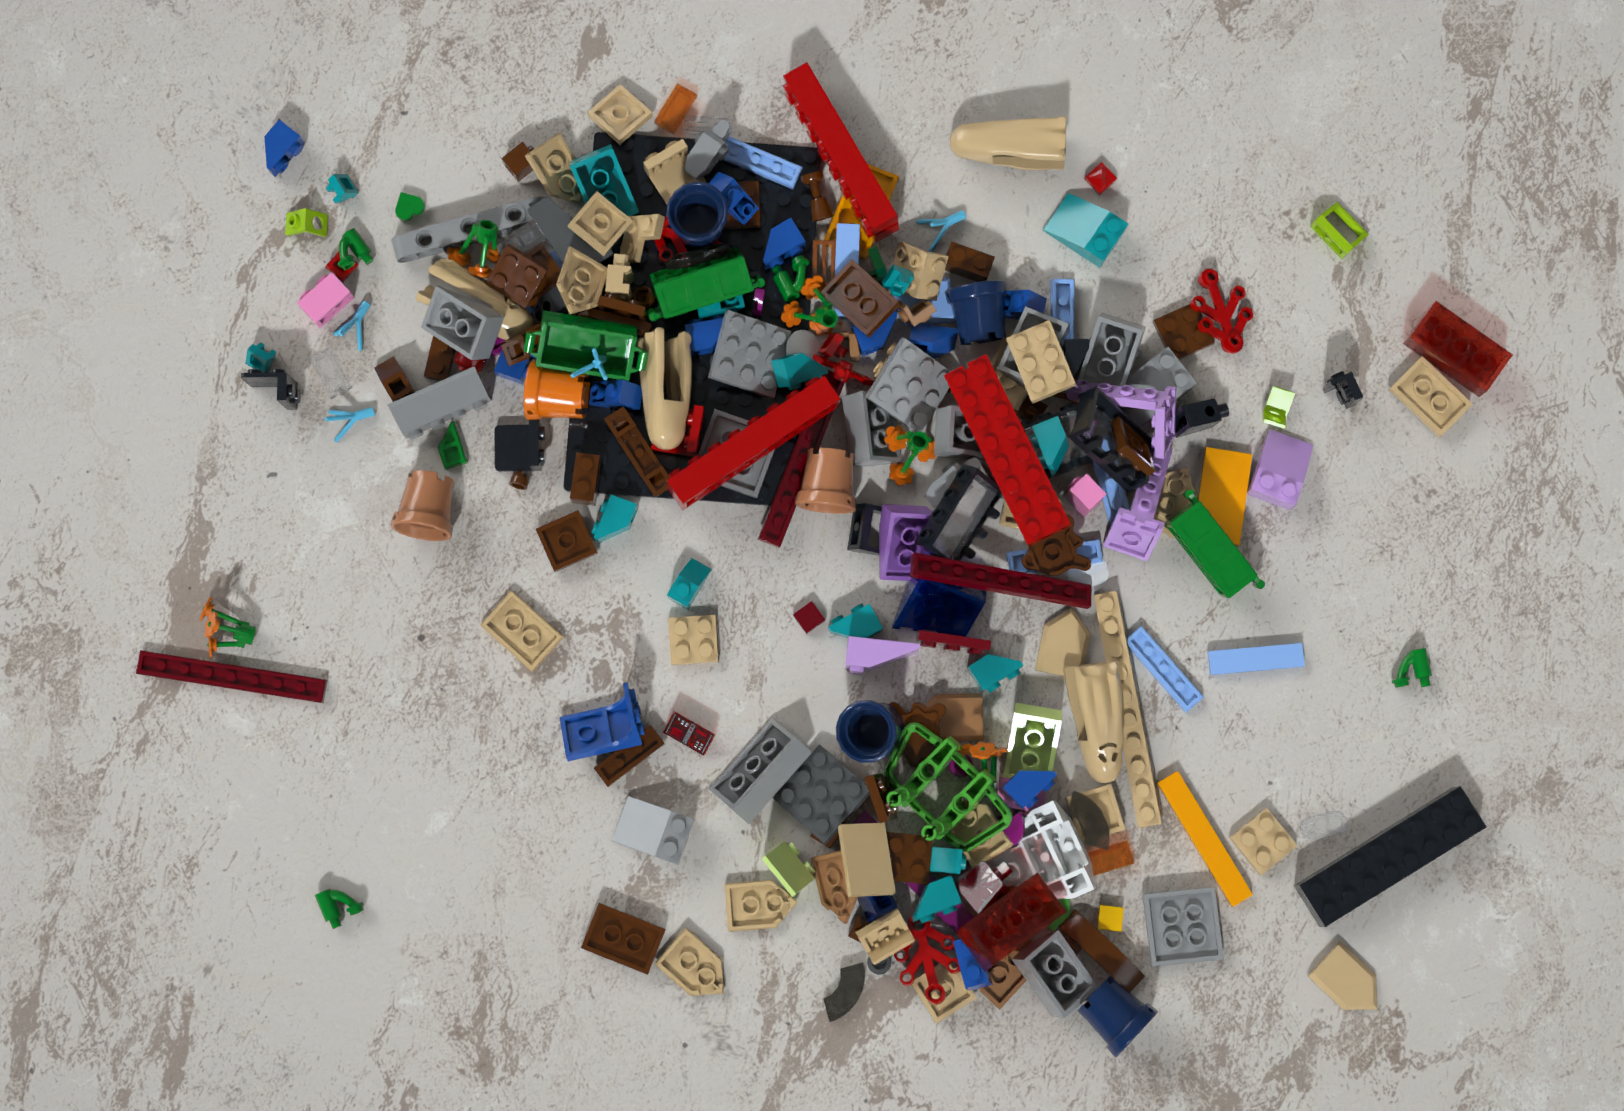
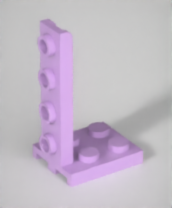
[1067,380,1176,459]
[1103,448,1173,561]

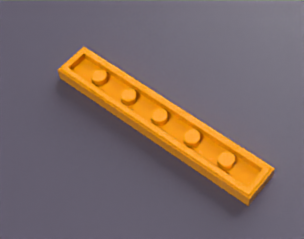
[1157,771,1253,907]

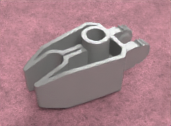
[684,119,732,180]
[925,457,982,508]

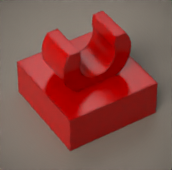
[817,333,848,358]

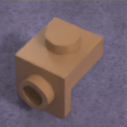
[897,299,937,327]

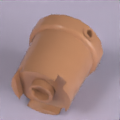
[795,448,856,514]
[390,470,455,541]

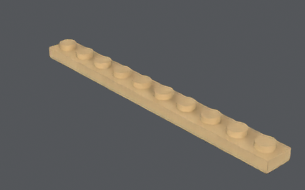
[1093,591,1163,828]

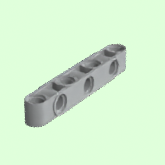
[391,196,545,263]

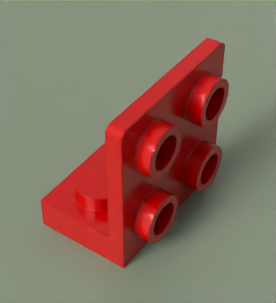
[651,405,705,457]

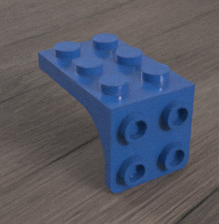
[559,682,645,762]

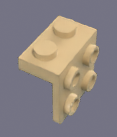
[643,139,706,205]
[893,242,949,301]

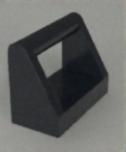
[1062,339,1089,378]
[847,503,882,556]

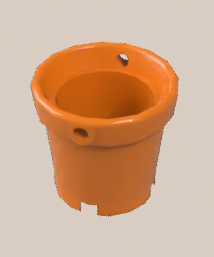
[523,360,590,421]

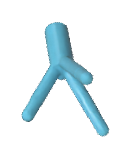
[916,210,966,252]
[334,301,370,351]
[570,348,608,380]
[325,407,375,442]

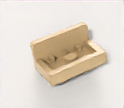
[855,908,915,965]

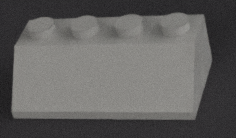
[388,367,491,439]
[709,718,812,824]

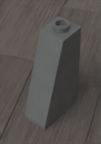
[527,196,614,264]

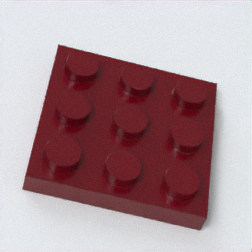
[916,630,991,655]

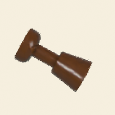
[801,171,834,222]

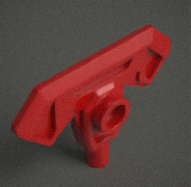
[812,354,874,386]

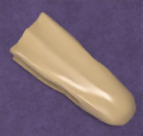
[950,116,1066,171]
[416,259,535,340]
[636,327,692,450]
[1063,661,1124,783]

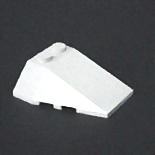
[988,800,1096,904]

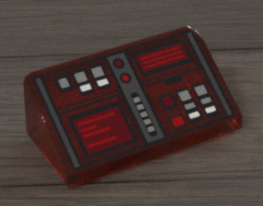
[663,711,716,756]

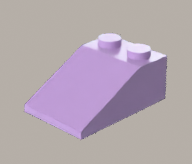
[1247,429,1313,510]
[845,636,920,675]

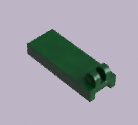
[867,246,887,288]

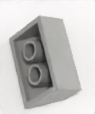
[997,306,1069,388]
[842,391,902,467]
[1012,930,1098,1018]

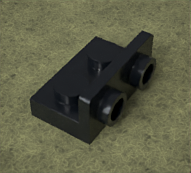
[1323,371,1363,409]

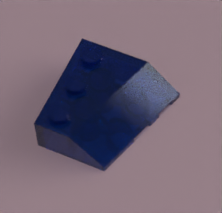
[892,578,986,637]

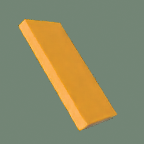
[824,164,899,261]
[1198,447,1252,546]

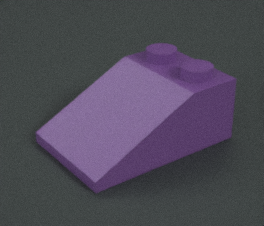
[879,504,932,582]

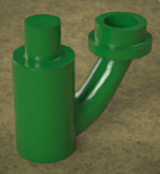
[338,228,374,270]
[772,255,809,303]
[1392,648,1432,688]
[315,889,364,929]

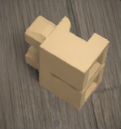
[605,254,634,303]

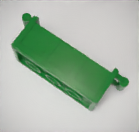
[647,246,765,321]
[524,310,649,381]
[1165,490,1265,599]

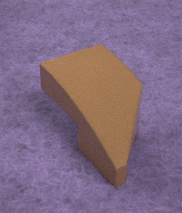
[838,320,860,362]

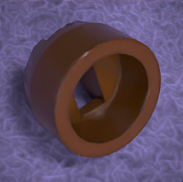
[509,471,529,490]

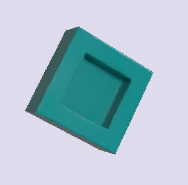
[326,174,359,203]
[882,264,915,298]
[245,343,276,373]

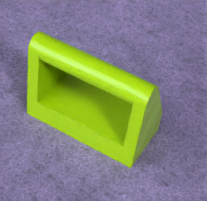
[1310,201,1369,260]

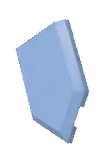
[892,277,954,326]

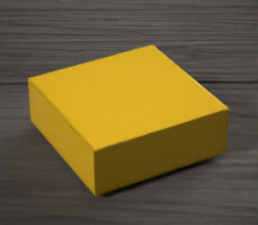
[1097,905,1124,932]

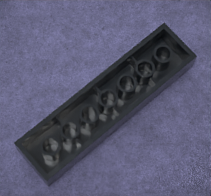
[1294,786,1487,927]

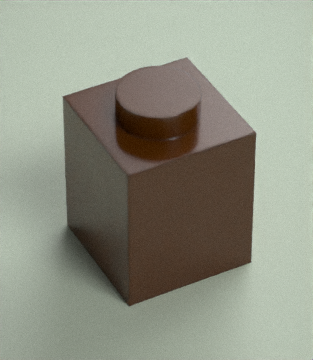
[501,142,534,182]

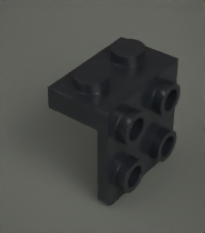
[241,369,301,410]
[494,420,545,472]

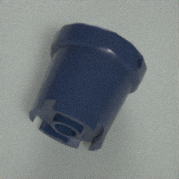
[666,182,728,249]
[945,280,1007,346]
[836,700,904,763]
[1078,976,1158,1057]

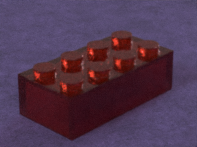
[1403,301,1513,397]
[956,872,1067,972]

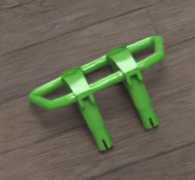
[884,723,1012,852]

